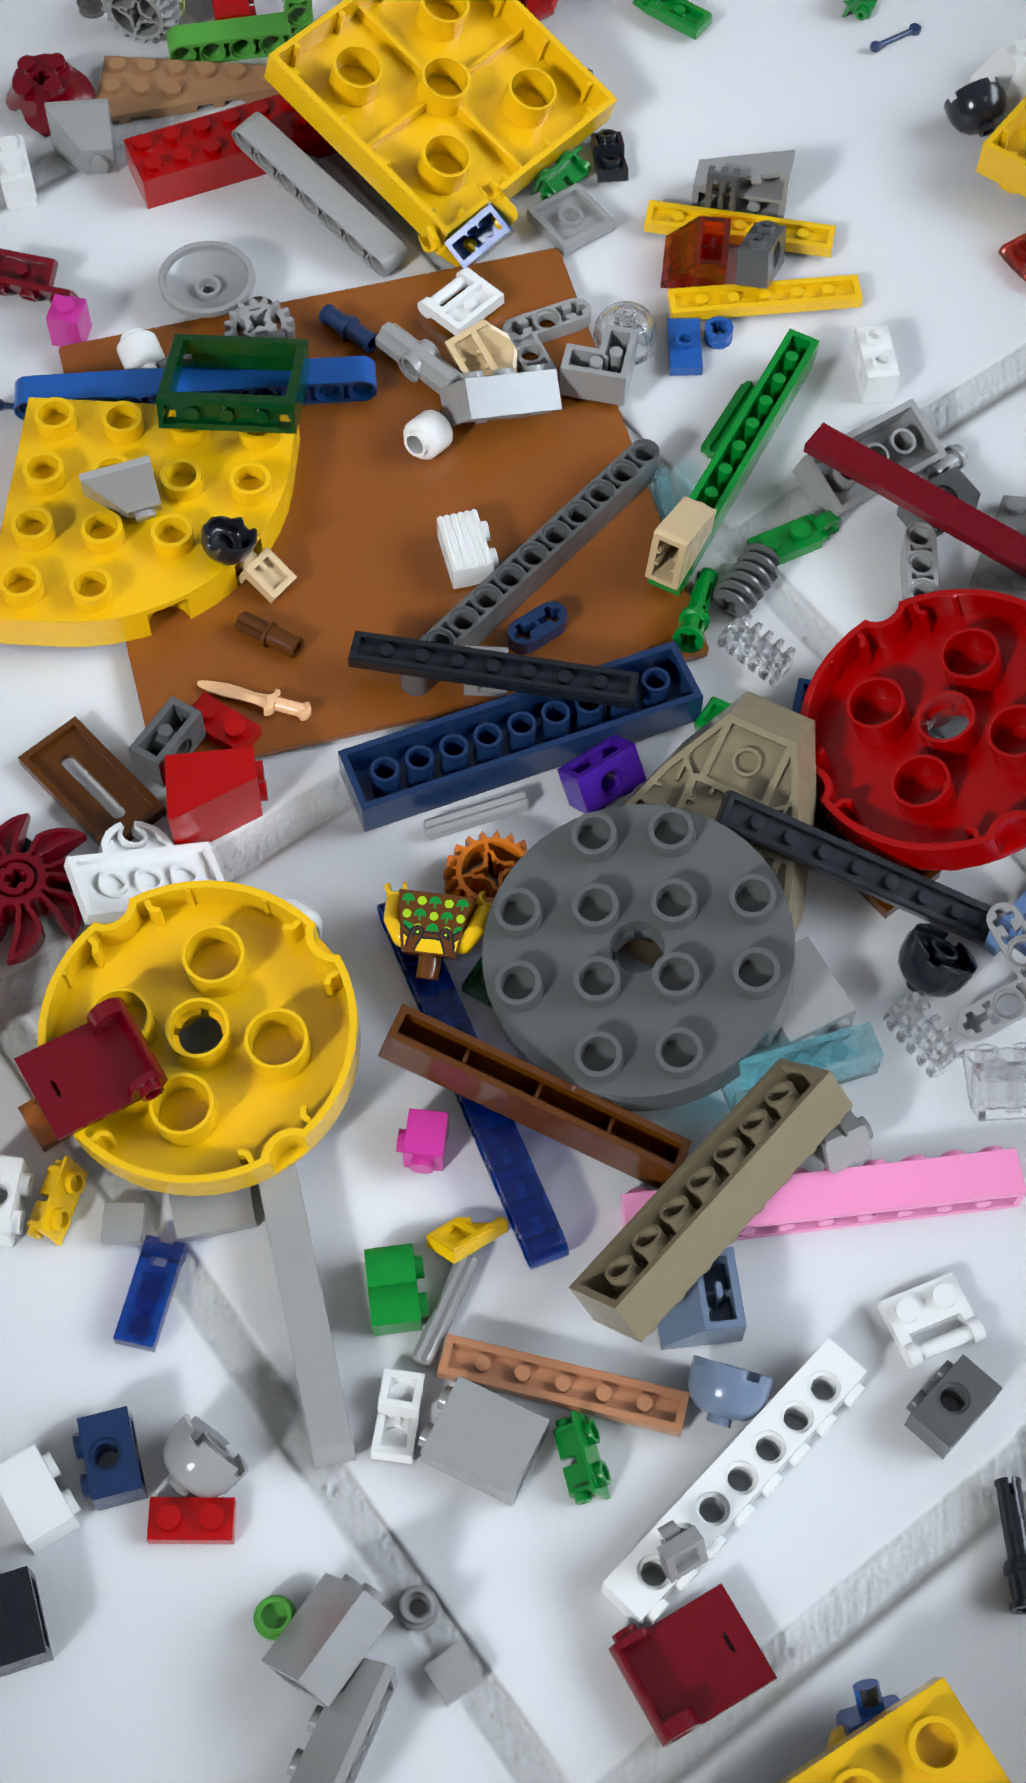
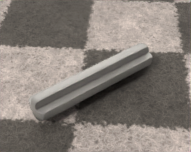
[424,790,529,840]
[413,1254,478,1367]

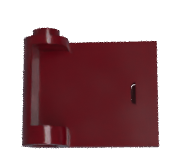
[14,997,168,1142]
[608,1583,778,1747]

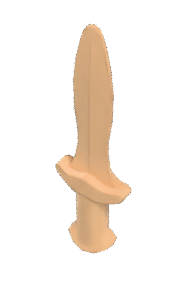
[197,680,311,721]

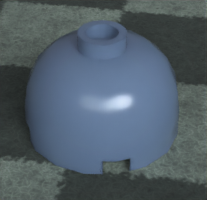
[688,1355,774,1428]

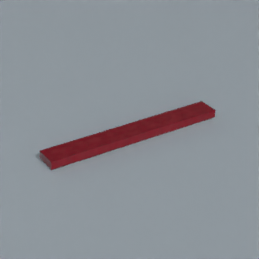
[803,422,1026,578]

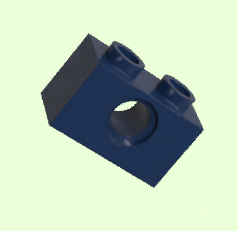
[72,1406,148,1511]

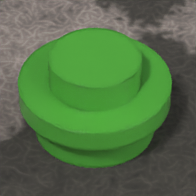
[253,1595,297,1641]

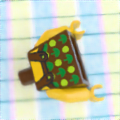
[383,882,493,981]

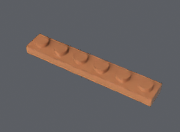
[437,1333,690,1437]

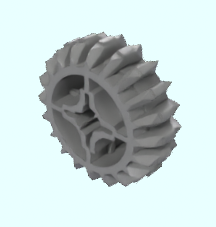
[100,0,182,44]

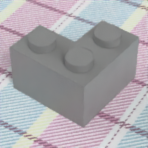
[559,324,639,406]

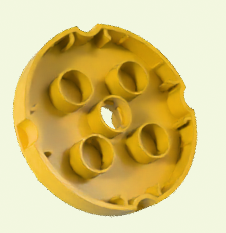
[37,880,361,1196]

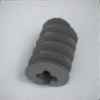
[713,543,779,619]

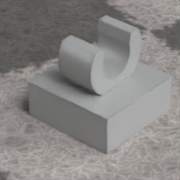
[657,1520,709,1583]

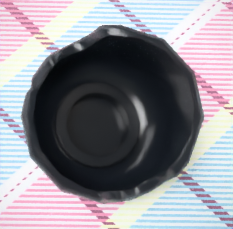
[201,516,257,566]

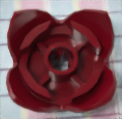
[6,53,96,137]

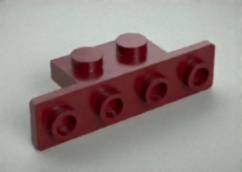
[0,248,80,303]

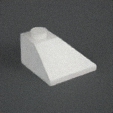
[969,38,1026,119]

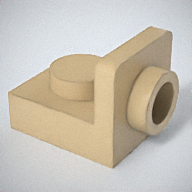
[237,547,297,603]

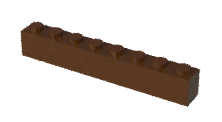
[378,1003,692,1189]

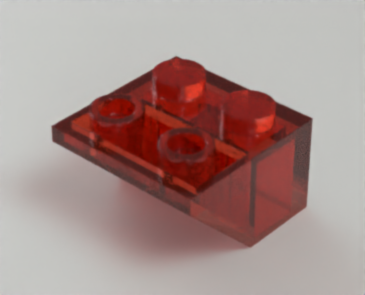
[660,216,731,289]

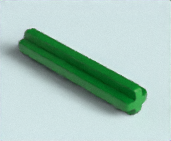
[700,381,755,459]

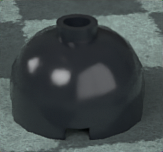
[944,77,1008,137]
[898,923,977,997]

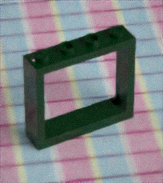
[156,334,310,434]

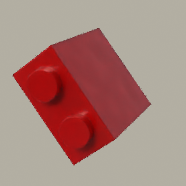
[164,746,268,845]

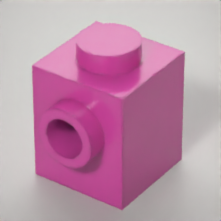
[45,294,92,347]
[396,1108,449,1174]

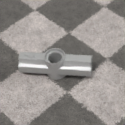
[375,322,463,395]

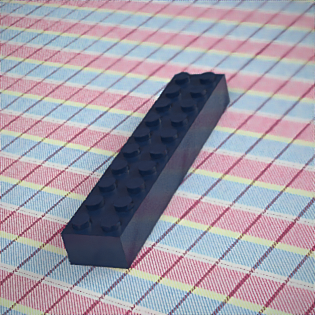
[338,641,703,832]

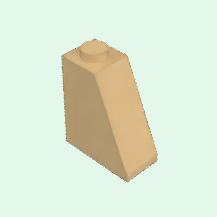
[645,496,717,591]

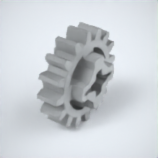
[224,297,296,339]

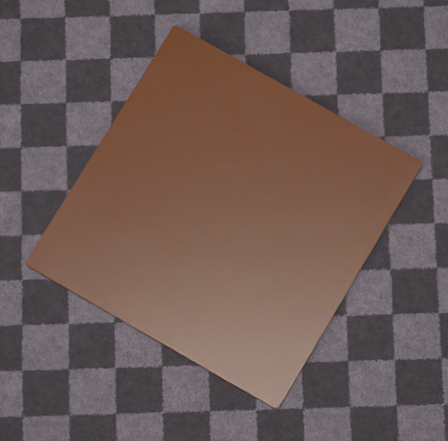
[59,248,709,758]

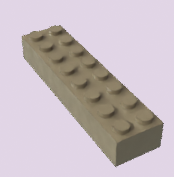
[568,1058,854,1342]

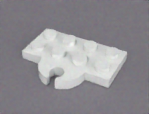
[64,820,224,925]

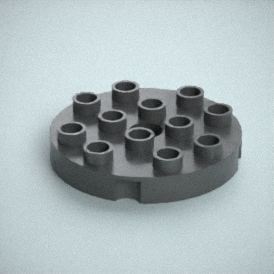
[482,804,796,1111]

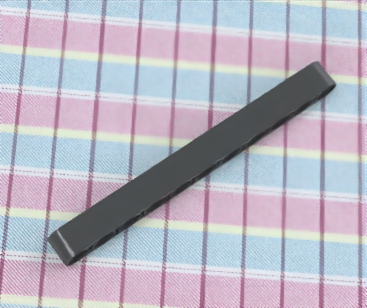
[400,439,660,696]

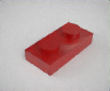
[192,692,262,749]
[146,1497,237,1544]

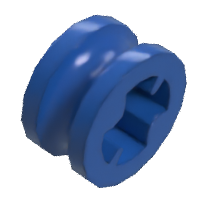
[703,316,734,349]

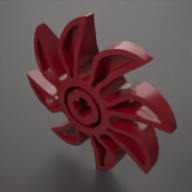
[0,813,88,966]

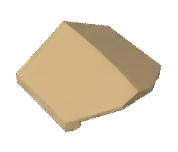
[444,319,518,376]

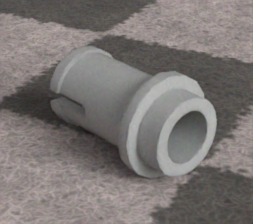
[925,444,968,479]

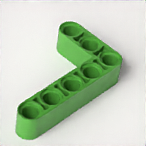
[166,0,314,62]

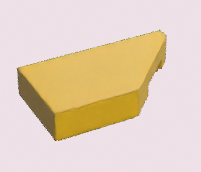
[426,1217,508,1264]

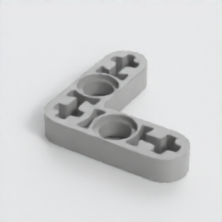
[503,298,591,376]
[956,902,1026,1042]

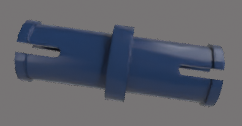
[319,303,378,353]

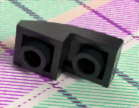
[590,129,628,183]

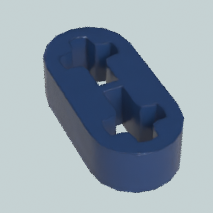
[508,601,567,654]

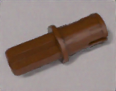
[235,611,304,659]

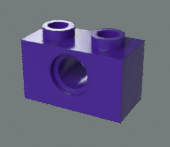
[557,734,646,814]

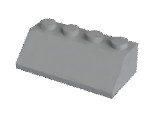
[792,398,948,516]
[287,1658,398,1783]

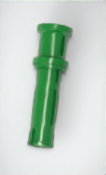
[672,567,719,653]

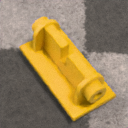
[26,1156,89,1246]

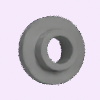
[396,1585,439,1631]

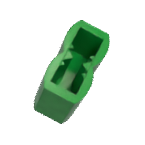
[364,1243,429,1336]

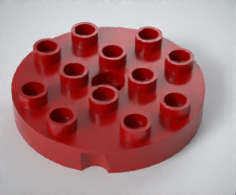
[800,589,1026,871]

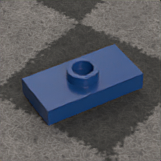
[666,318,703,376]

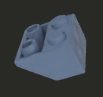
[657,1247,747,1350]

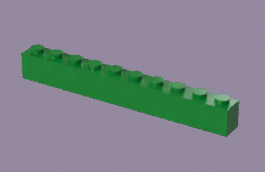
[648,328,820,596]

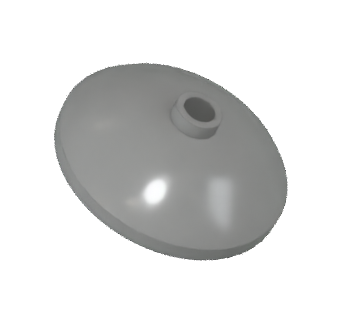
[158,241,255,318]

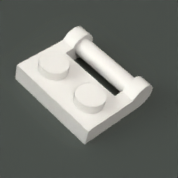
[417,267,504,335]
[877,1272,986,1370]

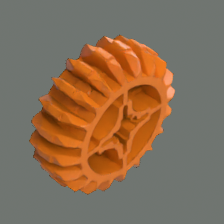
[443,830,528,907]

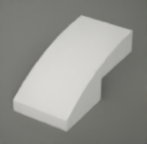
[371,1368,425,1464]

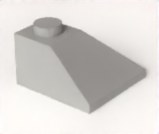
[45,98,117,175]
[79,455,162,522]

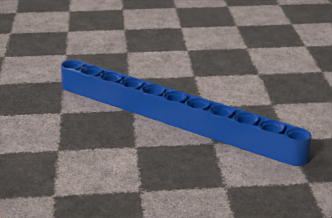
[14,356,377,420]

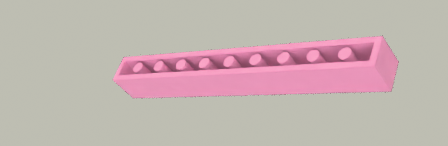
[619,1146,1026,1241]

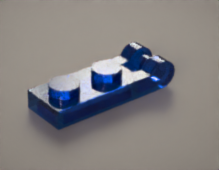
[113,1235,188,1352]

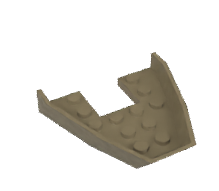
[622,691,817,934]

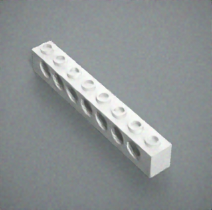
[601,1338,867,1629]

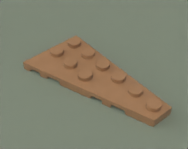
[95,56,280,125]

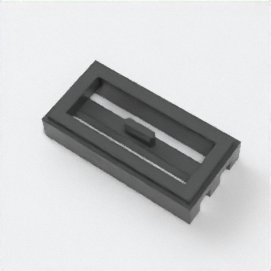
[704,165,741,212]

